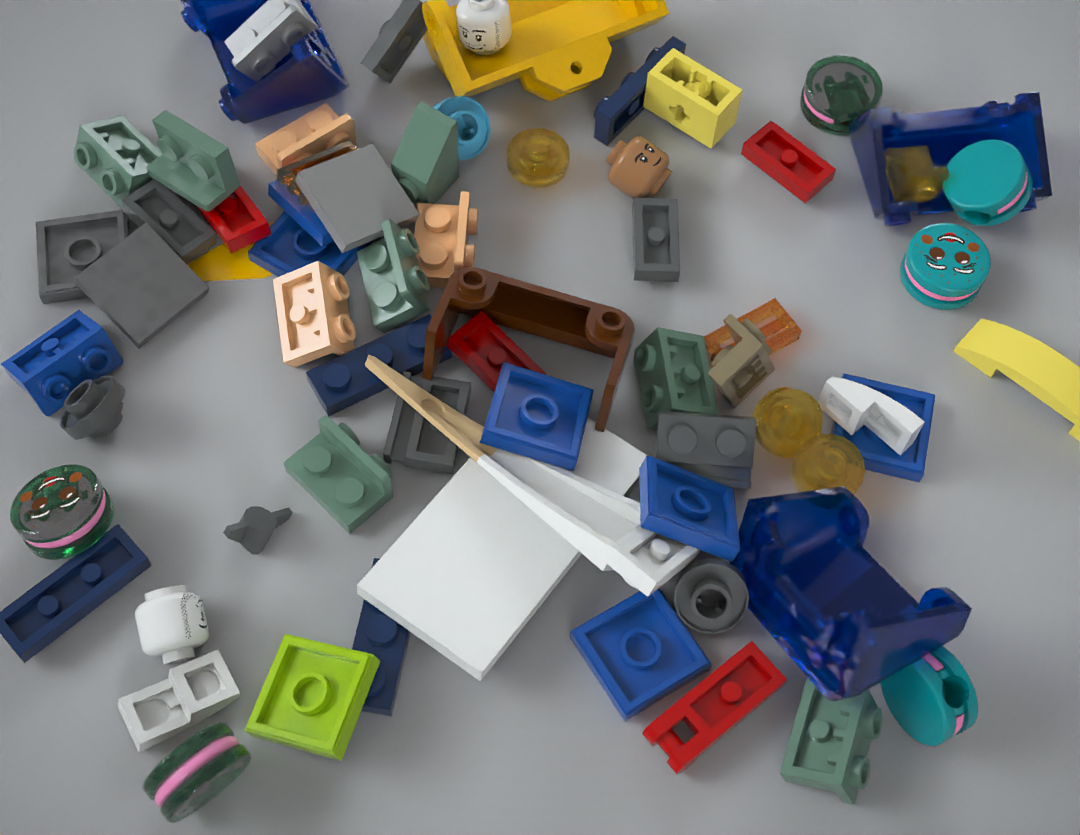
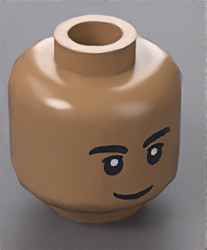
[606,136,672,199]

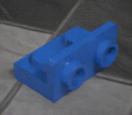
[1,310,123,416]

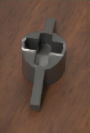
[223,506,293,554]

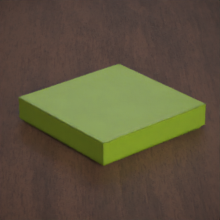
[244,634,380,761]

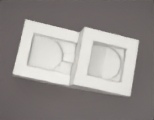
[817,376,925,455]
[118,650,240,752]

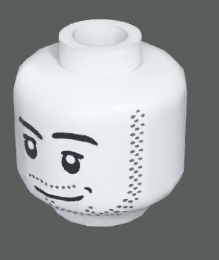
[456,0,512,55]
[135,585,209,665]

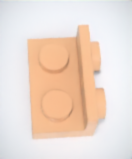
[255,103,357,179]
[414,191,478,288]
[273,261,356,368]

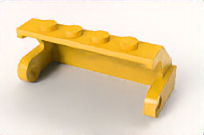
[422,0,669,102]

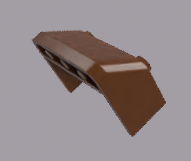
[422,267,635,432]

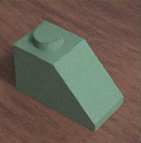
[391,101,459,204]

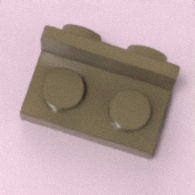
[708,314,775,408]

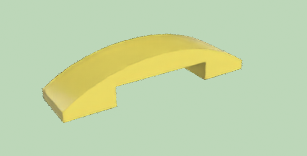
[953,318,1080,441]

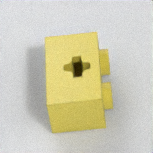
[643,48,743,149]

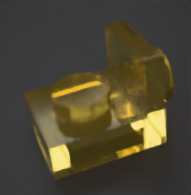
[882,146,950,202]

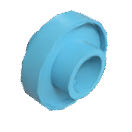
[434,96,491,160]

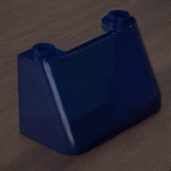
[181,0,349,124]
[849,92,1052,226]
[729,486,972,701]

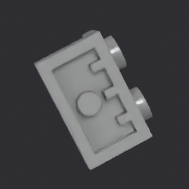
[224,0,317,82]

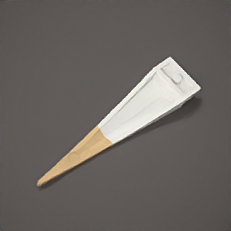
[365,355,700,597]

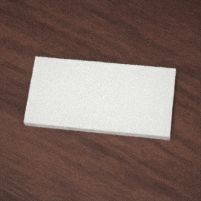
[357,417,647,681]

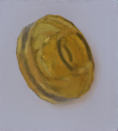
[507,128,570,187]
[753,387,823,458]
[791,434,865,506]

